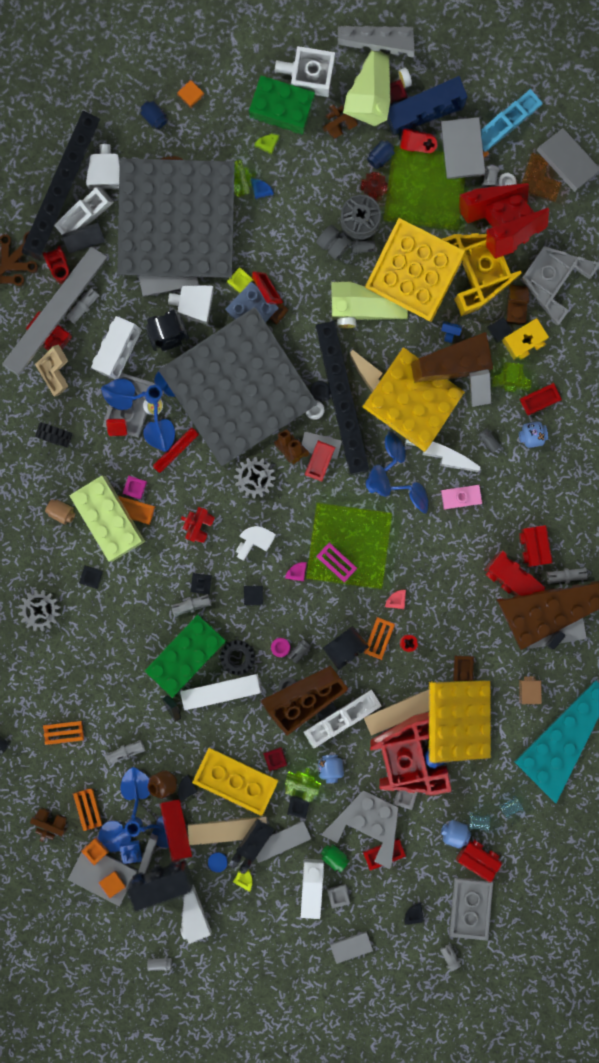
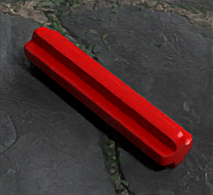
[153,428,199,473]

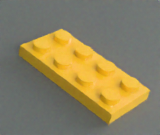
[192,747,279,816]

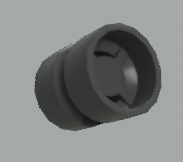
[316,224,352,261]

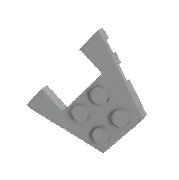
[521,246,599,326]
[322,790,399,869]

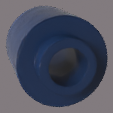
[140,101,168,130]
[367,141,395,169]

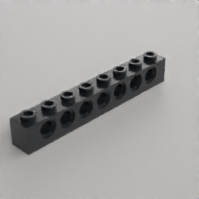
[21,111,100,260]
[315,321,369,476]

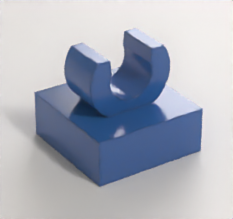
[441,321,462,343]
[120,840,142,864]

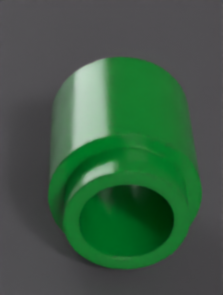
[320,844,350,872]

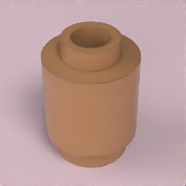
[45,499,75,525]

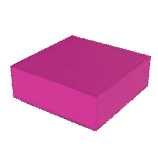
[123,476,147,500]

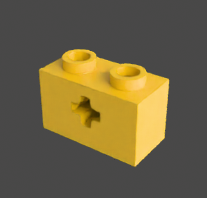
[502,318,549,360]

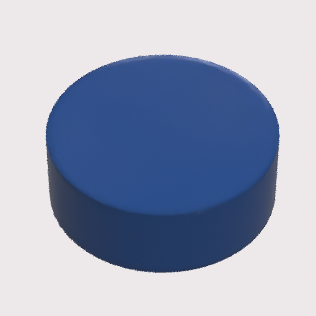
[208,852,228,872]

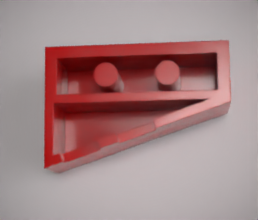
[484,551,545,596]

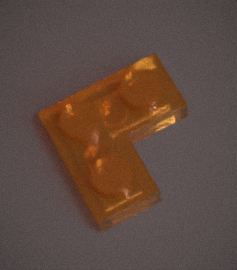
[521,153,562,202]

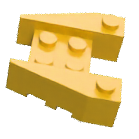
[442,233,522,317]

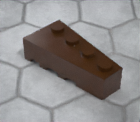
[411,332,493,383]
[260,666,349,736]

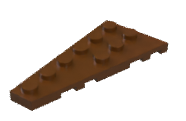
[496,581,599,650]

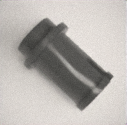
[351,239,375,255]
[478,428,501,453]
[288,639,311,664]

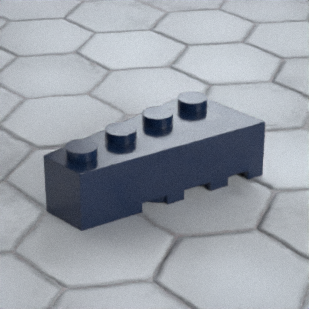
[387,76,468,135]

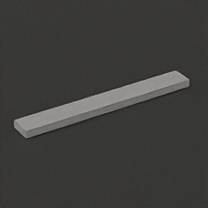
[2,247,107,376]

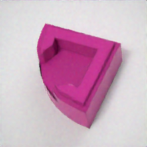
[285,562,307,581]

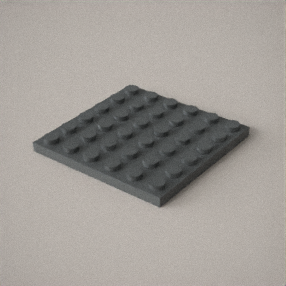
[117,158,235,278]
[159,307,318,467]

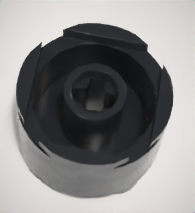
[145,310,189,351]
[323,626,369,670]

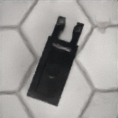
[229,818,274,874]

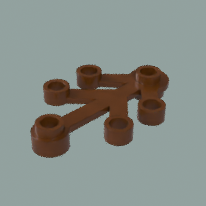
[0,231,38,286]

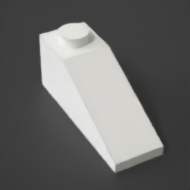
[301,859,324,919]
[180,885,212,944]

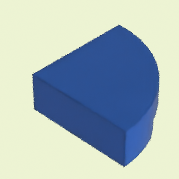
[251,179,274,199]

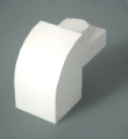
[236,526,276,561]

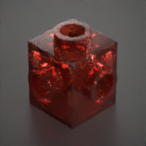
[360,172,388,201]

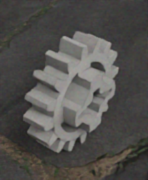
[234,457,276,499]
[18,590,61,631]

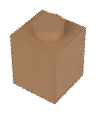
[519,676,542,704]

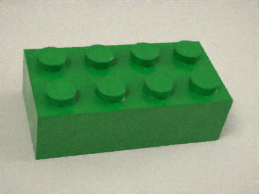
[144,614,227,698]

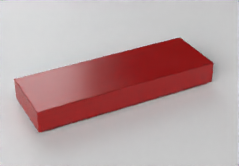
[160,799,192,861]

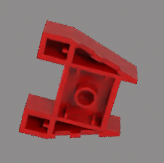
[459,183,549,259]
[370,712,451,795]

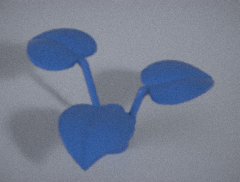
[101,371,175,452]
[366,431,428,514]
[98,767,169,852]

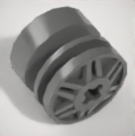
[340,194,381,241]

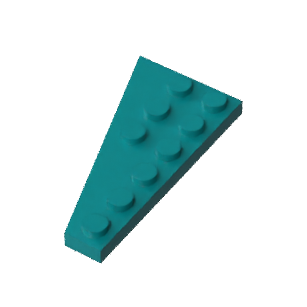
[514,681,599,804]

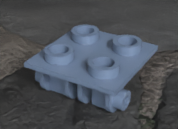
[225,282,278,322]

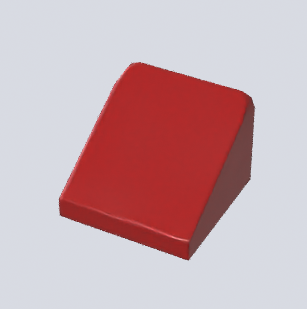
[106,419,127,436]

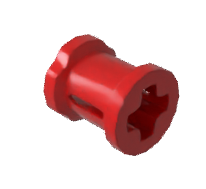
[400,635,418,652]

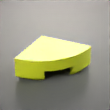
[233,869,252,892]

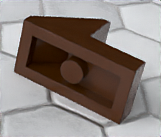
[506,285,529,325]

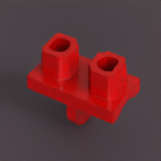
[180,507,215,543]

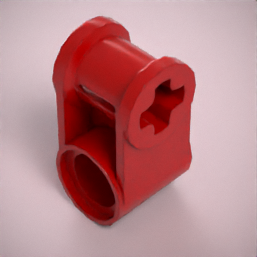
[400,129,437,153]
[43,246,71,285]

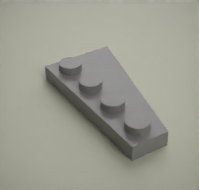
[338,26,414,58]

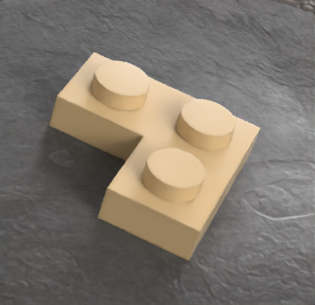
[35,345,69,397]

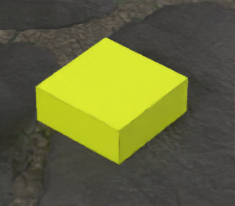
[227,267,254,294]

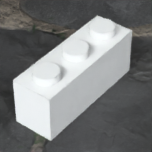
[91,316,142,380]

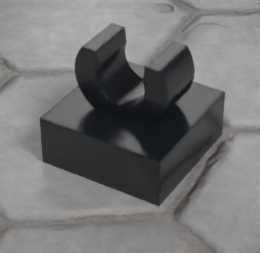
[190,573,212,594]

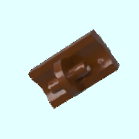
[322,104,358,139]
[274,430,309,464]
[30,807,67,843]

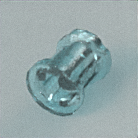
[499,795,524,820]
[468,813,490,832]

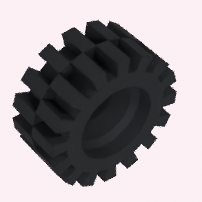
[35,422,73,448]
[220,640,255,675]

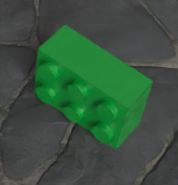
[249,75,315,135]

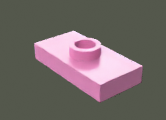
[441,485,482,510]

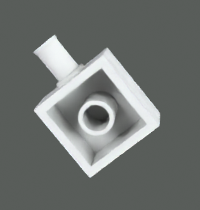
[275,46,335,97]

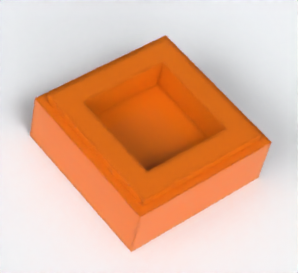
[177,80,204,108]
[81,837,109,866]
[98,870,126,899]

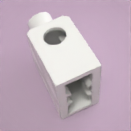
[86,144,120,190]
[168,286,214,325]

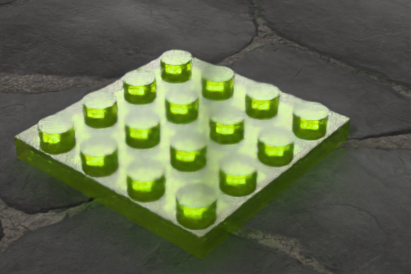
[383,145,465,231]
[306,503,392,589]

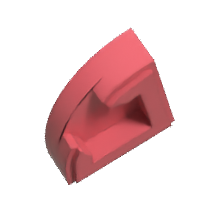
[385,590,406,609]

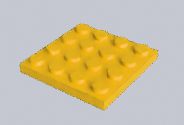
[365,218,466,322]
[362,347,465,452]
[429,680,491,763]

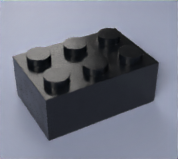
[127,859,194,912]

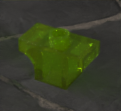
[491,362,532,392]

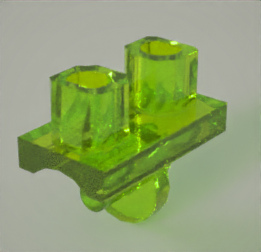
[234,159,256,198]
[284,768,321,802]

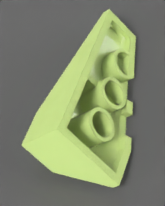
[343,50,390,126]
[331,282,408,320]

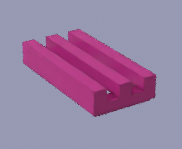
[316,543,357,583]

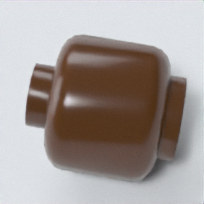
[148,770,177,799]

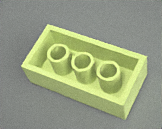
[69,476,145,562]

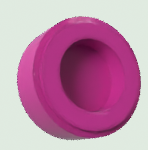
[271,638,290,657]

